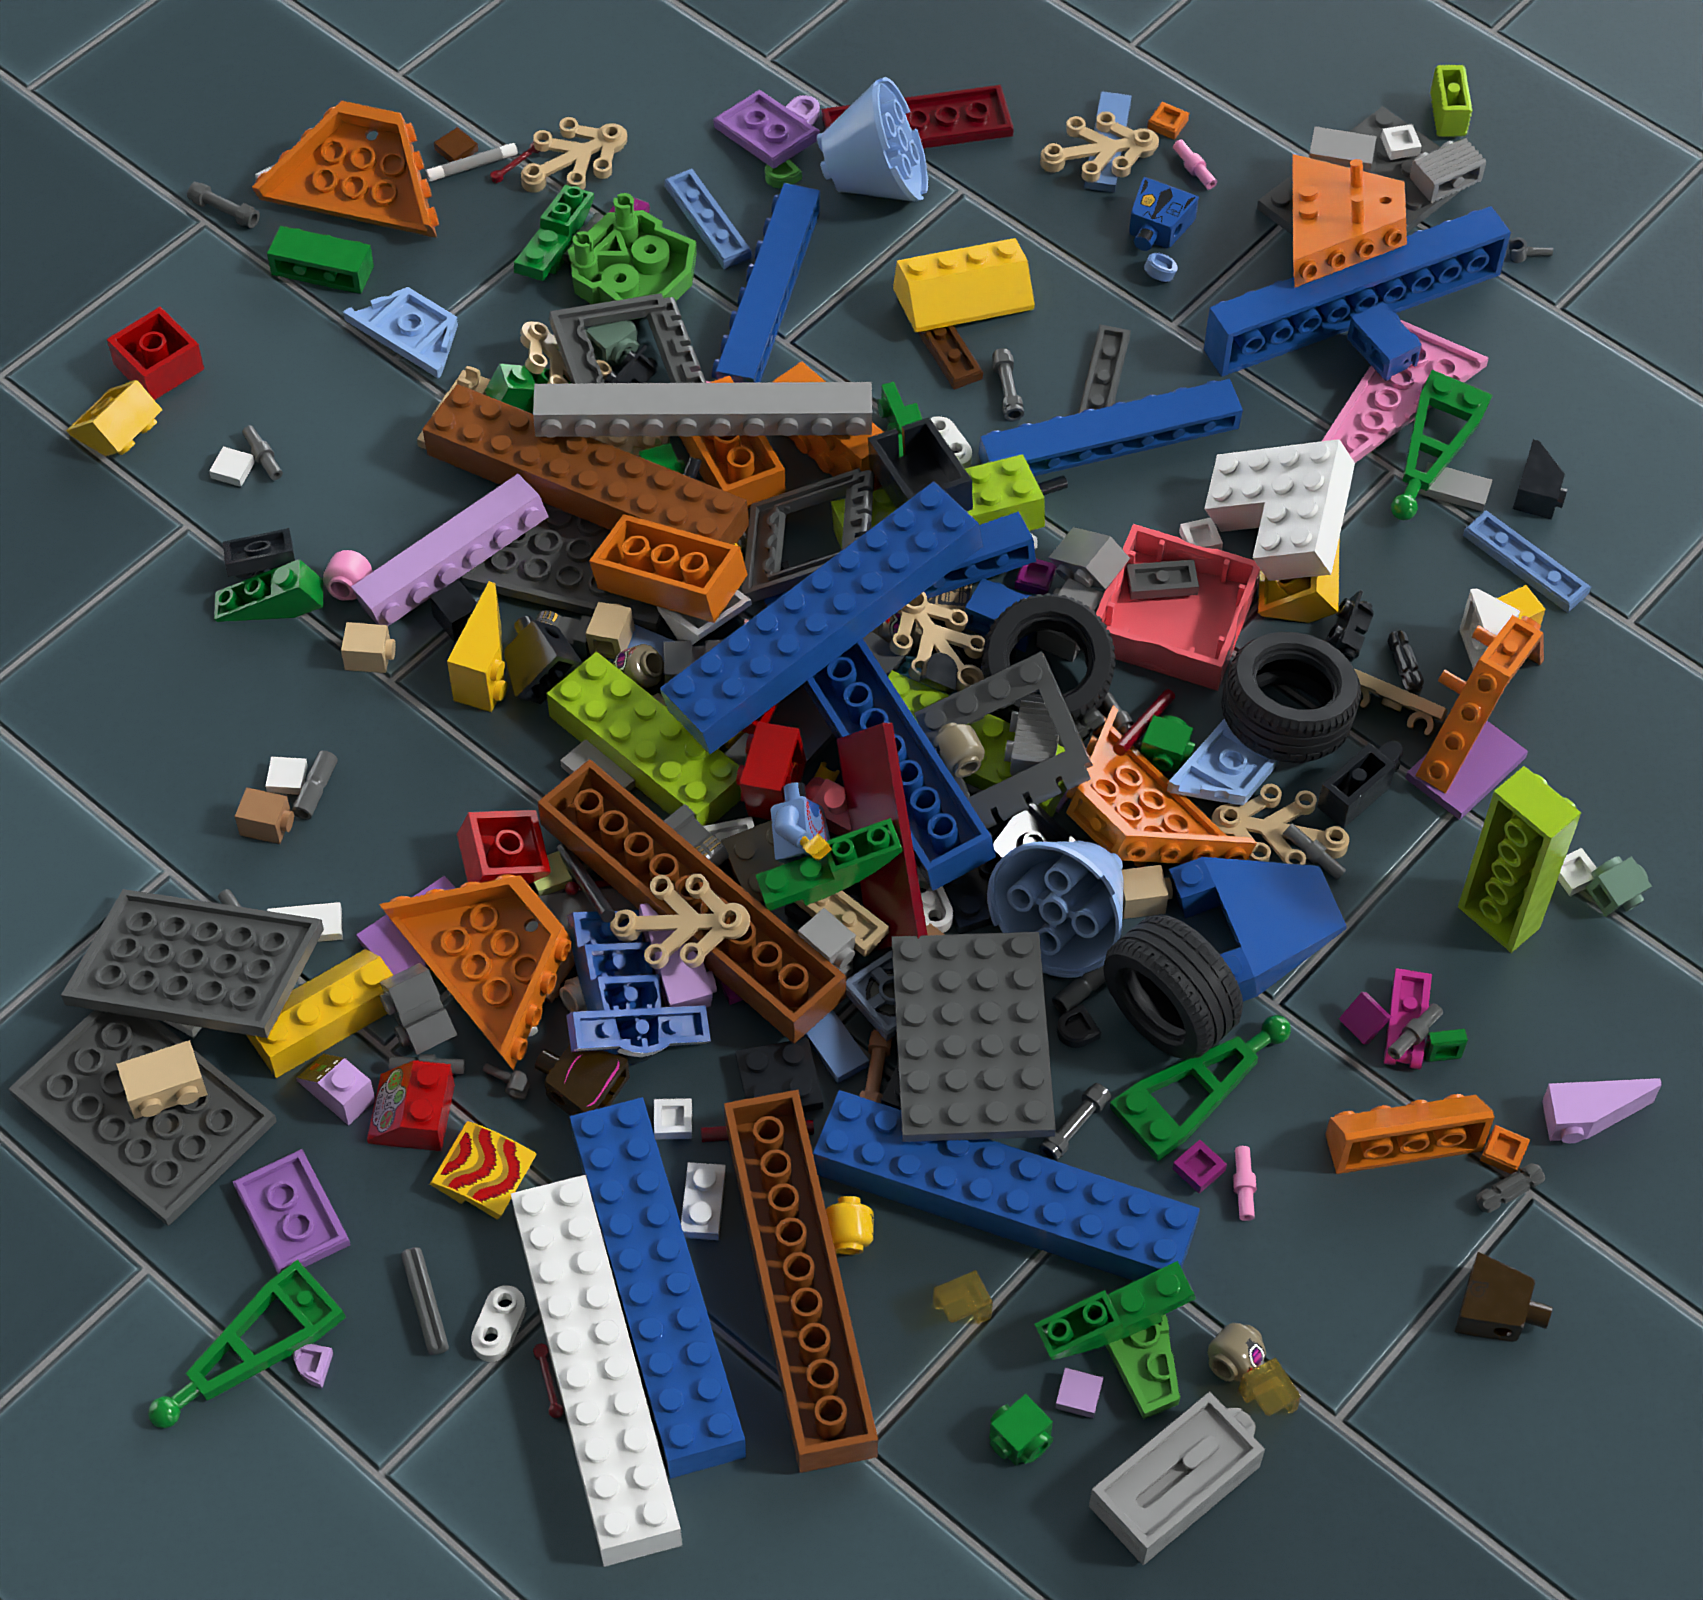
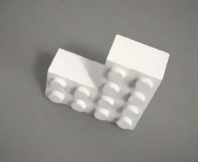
[1204,439,1355,581]

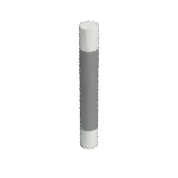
[426,143,518,182]

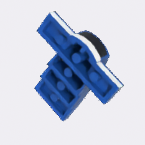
[566,910,711,1064]

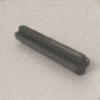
[401,1247,449,1355]

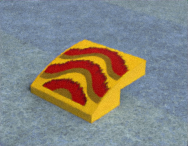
[429,1121,537,1220]

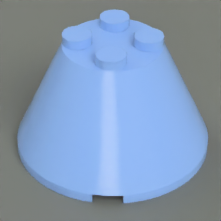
[817,77,928,202]
[987,840,1124,978]

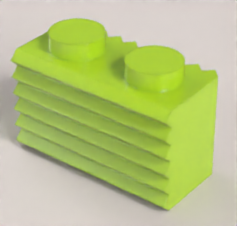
[1430,65,1473,137]

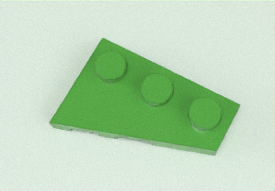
[1105,1314,1180,1419]

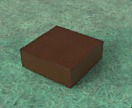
[434,127,478,162]

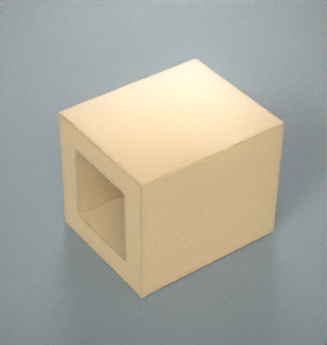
[585,602,635,659]
[341,622,396,673]
[1122,865,1173,919]

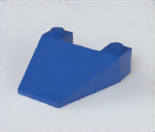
[1169,857,1347,1001]

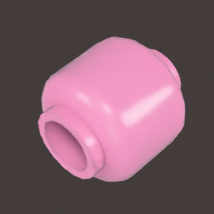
[323,550,372,600]

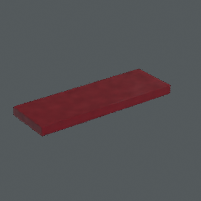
[821,85,1014,149]
[837,723,928,952]

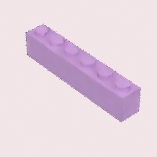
[351,474,549,626]

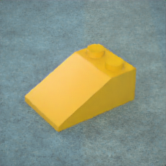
[447,581,508,712]

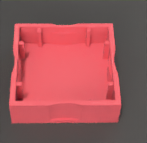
[1096,524,1261,691]

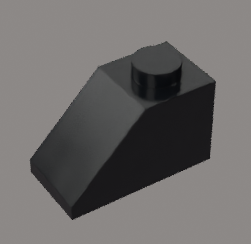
[1513,439,1568,520]

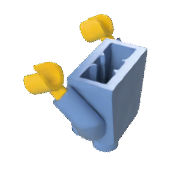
[771,782,832,864]

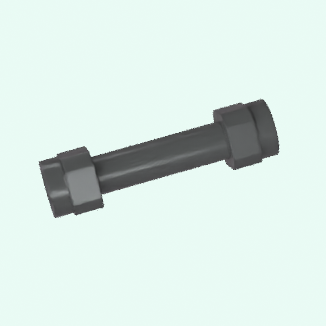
[187,182,260,228]
[992,348,1024,421]
[1039,1083,1111,1161]

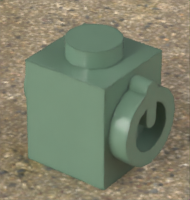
[586,320,640,368]
[1586,856,1652,917]

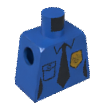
[1129,177,1199,251]

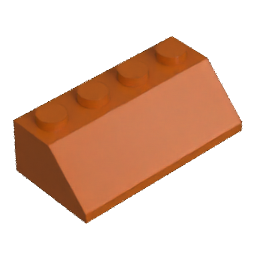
[1325,1094,1495,1174]

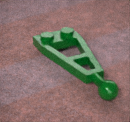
[1391,370,1493,521]
[1110,1015,1291,1162]
[148,1260,346,1428]

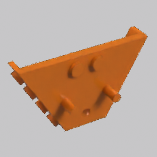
[252,101,439,238]
[1293,154,1407,288]
[1415,615,1544,794]
[1065,705,1257,867]
[379,874,571,1070]

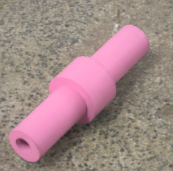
[1173,140,1217,189]
[1233,1146,1257,1221]

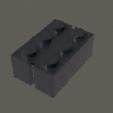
[868,417,973,512]

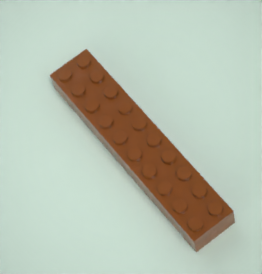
[422,384,749,545]
[538,759,846,1044]
[724,1090,878,1473]

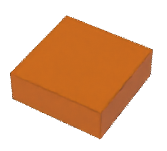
[1147,102,1189,140]
[1480,1125,1530,1174]

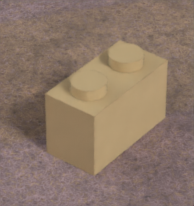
[117,1040,208,1119]

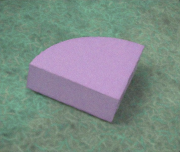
[293,1344,333,1389]

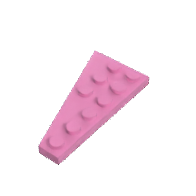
[1322,320,1489,463]

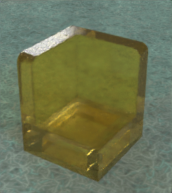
[933,1270,993,1324]
[1238,1357,1301,1416]

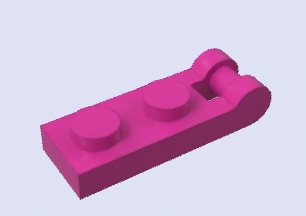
[1383,968,1432,1070]

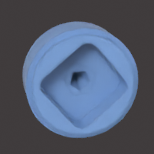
[1144,253,1178,282]

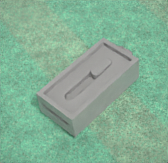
[1089,1392,1265,1565]

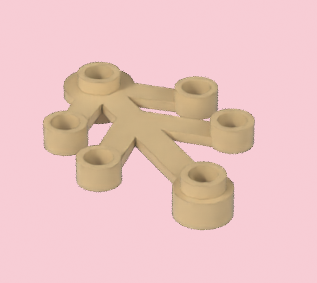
[1040,112,1159,182]
[521,117,627,192]
[520,322,612,384]
[890,592,985,692]
[1212,784,1349,865]
[610,874,750,969]

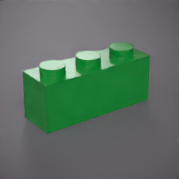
[267,226,374,294]

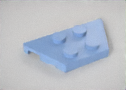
[343,287,458,379]
[1167,719,1279,806]

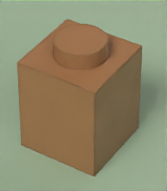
[235,787,294,844]

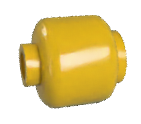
[826,1196,874,1255]

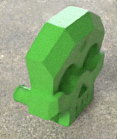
[568,193,697,320]

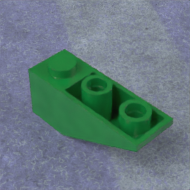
[485,363,571,414]
[214,559,323,622]

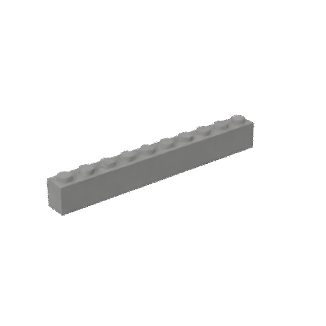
[533,382,872,438]

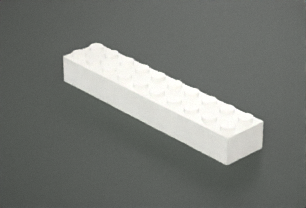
[511,1175,682,1567]

